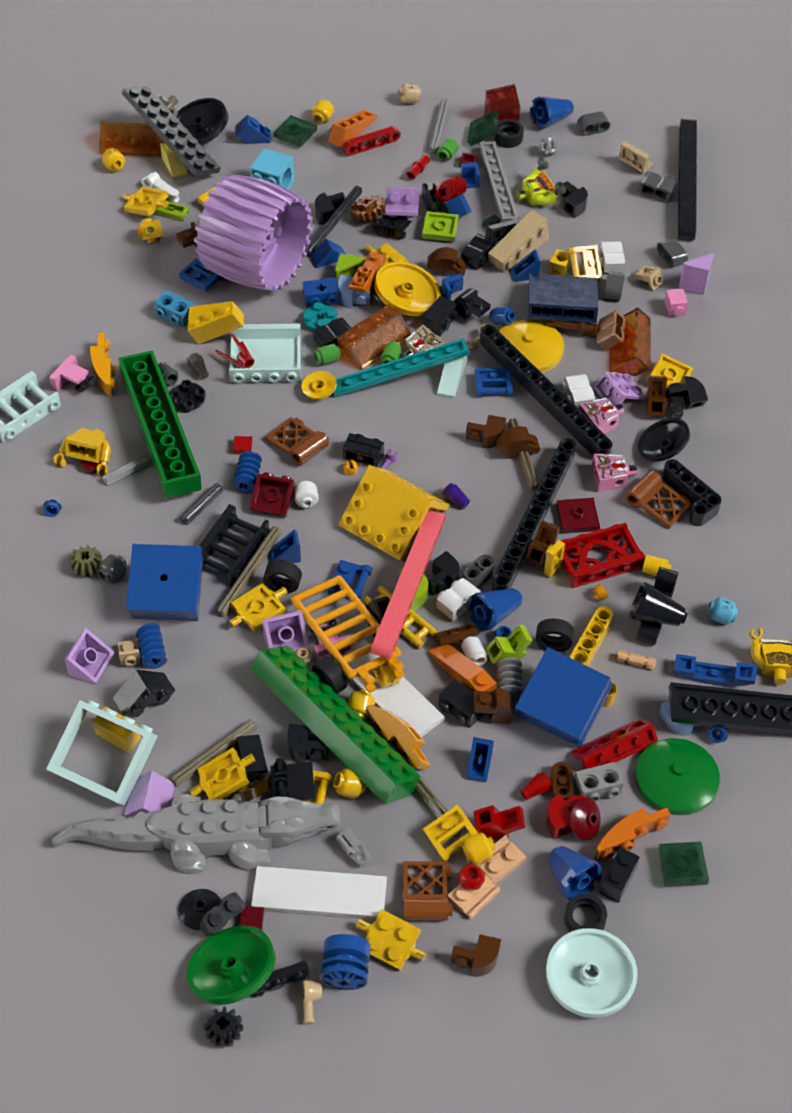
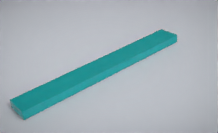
[333,338,470,398]

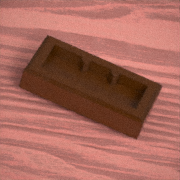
[434,624,478,645]

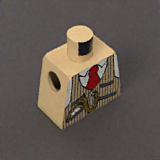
[402,325,445,357]

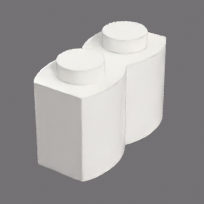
[598,241,625,273]
[562,374,595,409]
[436,578,481,621]

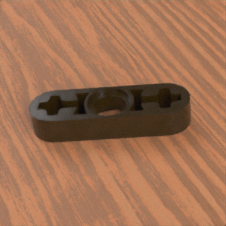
[239,774,271,802]

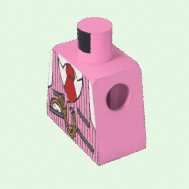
[579,398,624,434]
[592,454,637,492]

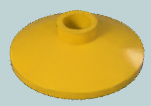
[301,371,337,399]

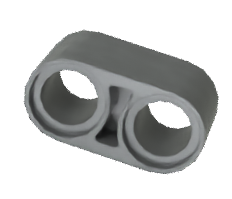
[577,111,610,135]
[657,238,688,267]
[604,272,625,301]
[463,554,494,588]

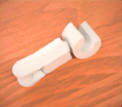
[141,171,179,203]

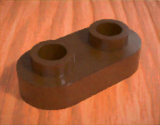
[551,762,574,801]

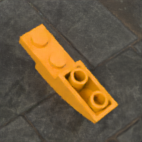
[90,333,116,396]
[366,705,431,770]

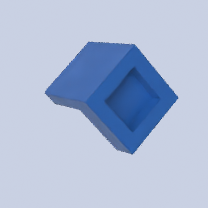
[460,162,480,188]
[445,194,472,218]

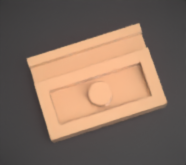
[473,835,526,884]
[447,874,500,920]

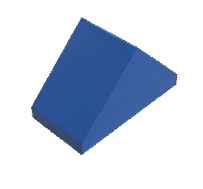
[311,239,346,268]
[510,249,541,282]
[269,529,301,563]
[466,737,494,782]

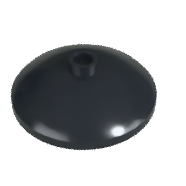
[638,418,690,462]

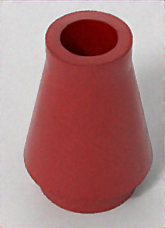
[520,772,552,800]

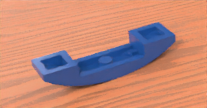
[674,654,757,686]

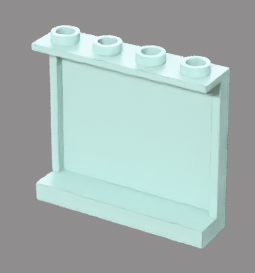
[229,324,301,383]

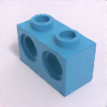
[154,290,194,327]

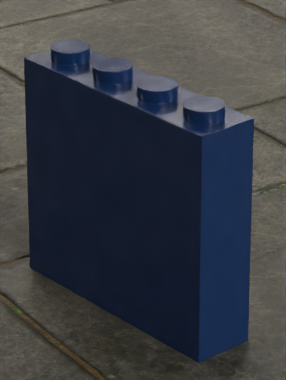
[528,274,598,323]

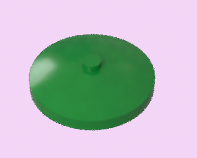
[635,738,720,815]
[186,926,276,1005]

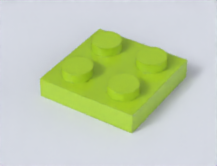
[422,211,459,242]

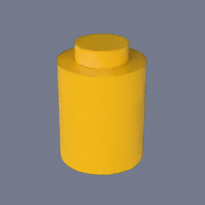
[642,554,672,576]

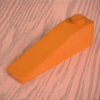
[329,110,377,147]
[429,644,497,692]

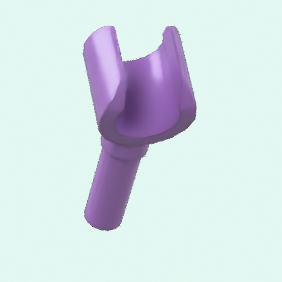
[380,449,397,469]

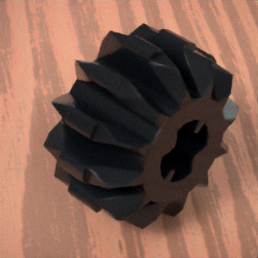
[204,1006,243,1048]

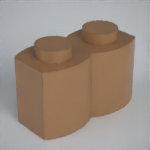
[596,310,625,350]

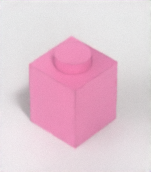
[664,289,688,317]

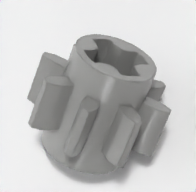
[539,137,559,156]

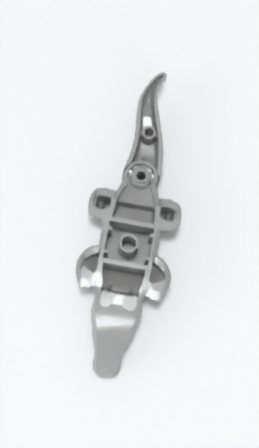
[52,793,341,874]

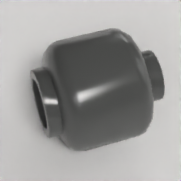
[97,554,127,583]

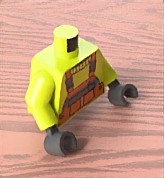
[516,157,566,206]

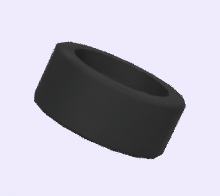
[494,119,524,148]
[263,560,302,593]
[535,618,574,652]
[312,656,348,694]
[564,894,608,932]

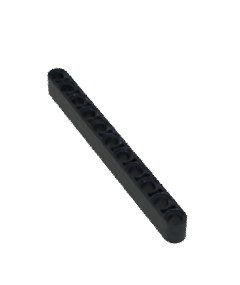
[678,118,697,240]
[479,325,613,455]
[491,438,576,591]

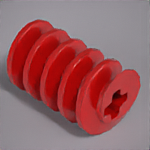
[435,176,467,202]

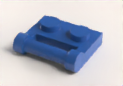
[179,258,223,292]
[475,368,513,397]
[327,560,373,600]

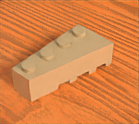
[488,210,549,273]

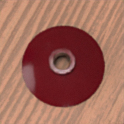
[569,797,601,841]

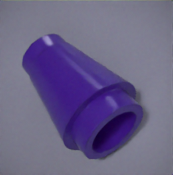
[442,483,470,509]

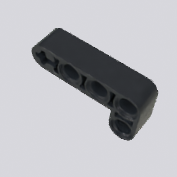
[662,459,722,526]
[636,567,679,645]

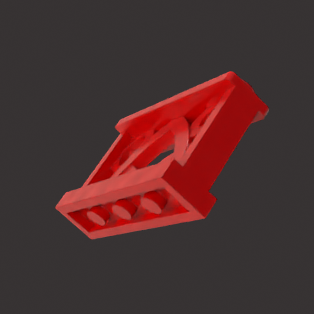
[561,523,645,588]

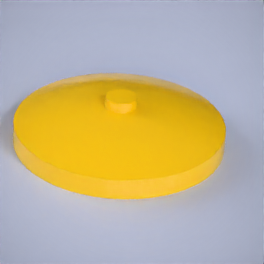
[374,262,441,316]
[499,319,564,373]

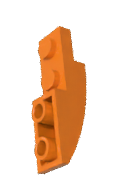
[348,252,386,292]
[594,807,671,861]

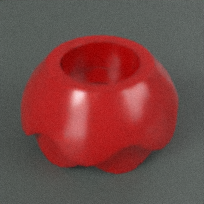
[458,864,485,891]

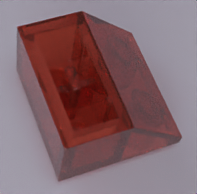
[484,84,520,127]

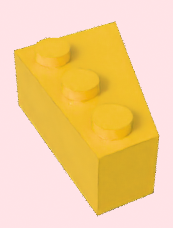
[188,301,244,344]

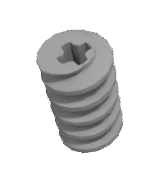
[496,658,522,702]

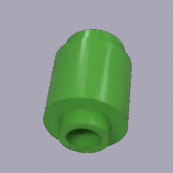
[437,138,459,161]
[380,341,402,364]
[314,344,341,365]

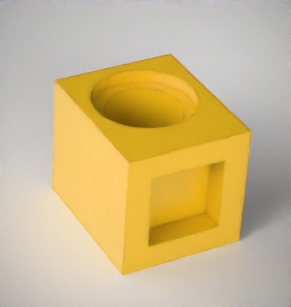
[548,249,571,276]

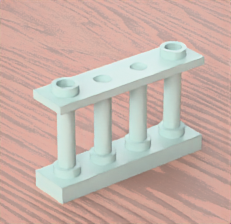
[0,371,61,443]

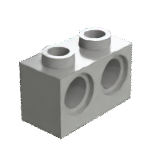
[573,762,624,802]

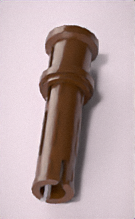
[545,320,599,338]

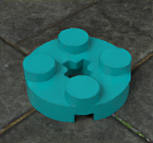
[303,302,337,332]

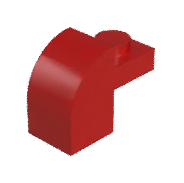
[546,794,585,839]
[474,805,526,839]

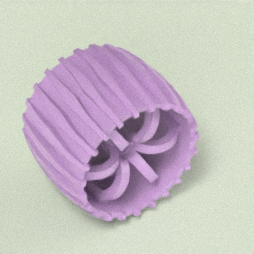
[194,175,313,291]

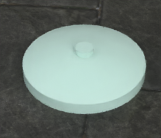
[546,928,637,1018]

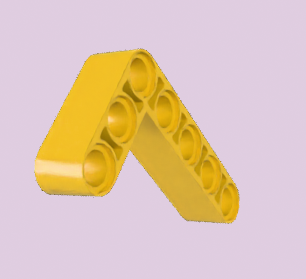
[569,606,617,707]

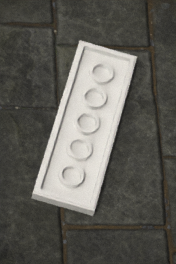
[335,639,444,737]
[251,866,387,919]

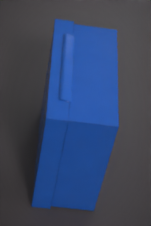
[126,544,203,621]
[515,647,613,747]

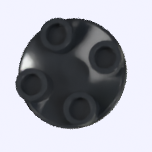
[170,380,206,411]

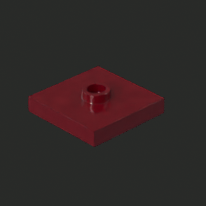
[556,497,600,534]

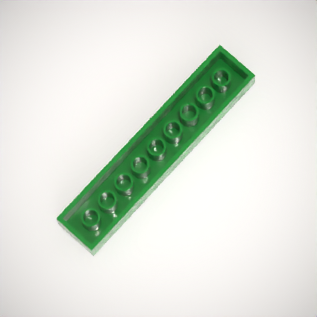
[118,350,202,499]
[250,645,421,804]

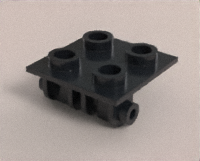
[373,213,412,239]
[270,758,315,801]

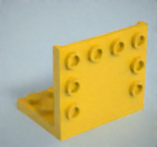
[338,465,450,561]

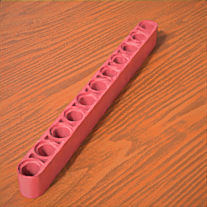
[370,509,446,659]

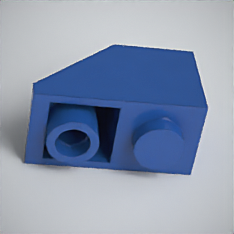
[235,114,272,144]

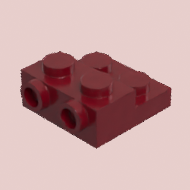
[249,472,296,517]

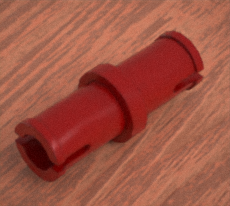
[406,155,430,180]

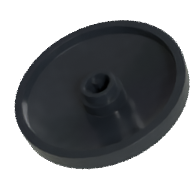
[176,98,229,146]

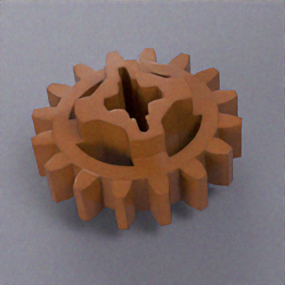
[350,195,386,222]

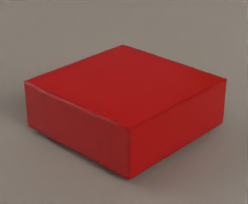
[233,436,253,454]

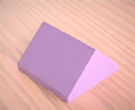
[679,253,714,295]
[262,610,310,652]
[65,628,115,684]
[124,771,175,818]

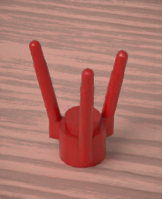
[215,334,255,368]

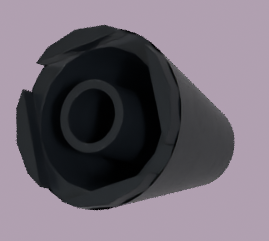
[630,582,688,626]

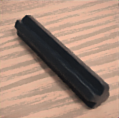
[181,483,223,525]

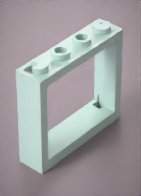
[47,699,158,805]

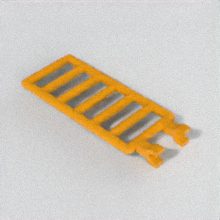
[291,576,405,693]

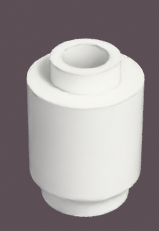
[461,636,487,666]

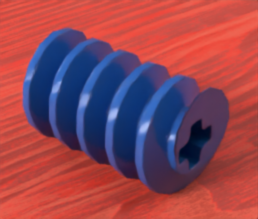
[232,452,262,494]
[136,623,167,669]

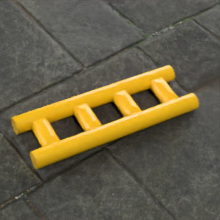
[363,585,438,649]

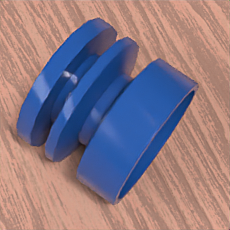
[320,934,371,990]

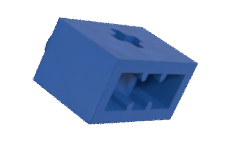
[303,277,340,308]

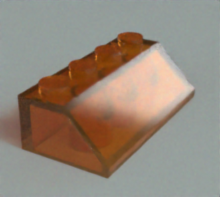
[99,121,165,157]
[337,304,411,371]
[610,307,651,376]

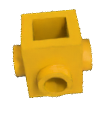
[137,218,163,243]

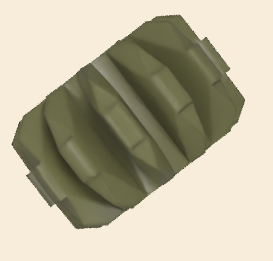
[69,545,102,578]

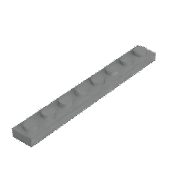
[479,141,519,222]

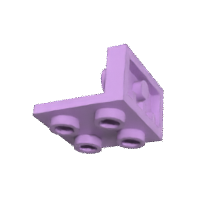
[385,187,419,218]
[593,371,646,406]

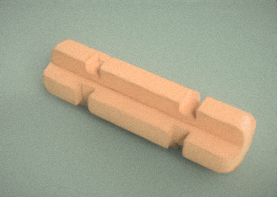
[617,650,656,670]

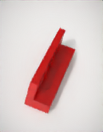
[572,718,658,769]

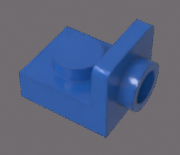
[440,274,464,300]

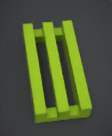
[153,201,189,222]

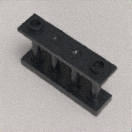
[199,504,270,586]

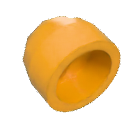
[343,460,358,476]
[593,584,609,601]

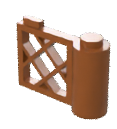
[265,417,329,466]
[625,471,692,529]
[403,861,453,920]

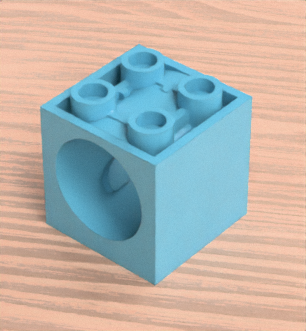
[250,148,294,190]

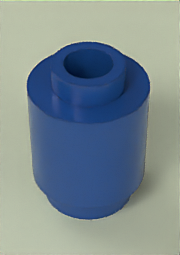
[489,307,515,325]

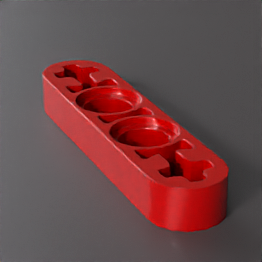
[343,126,401,156]

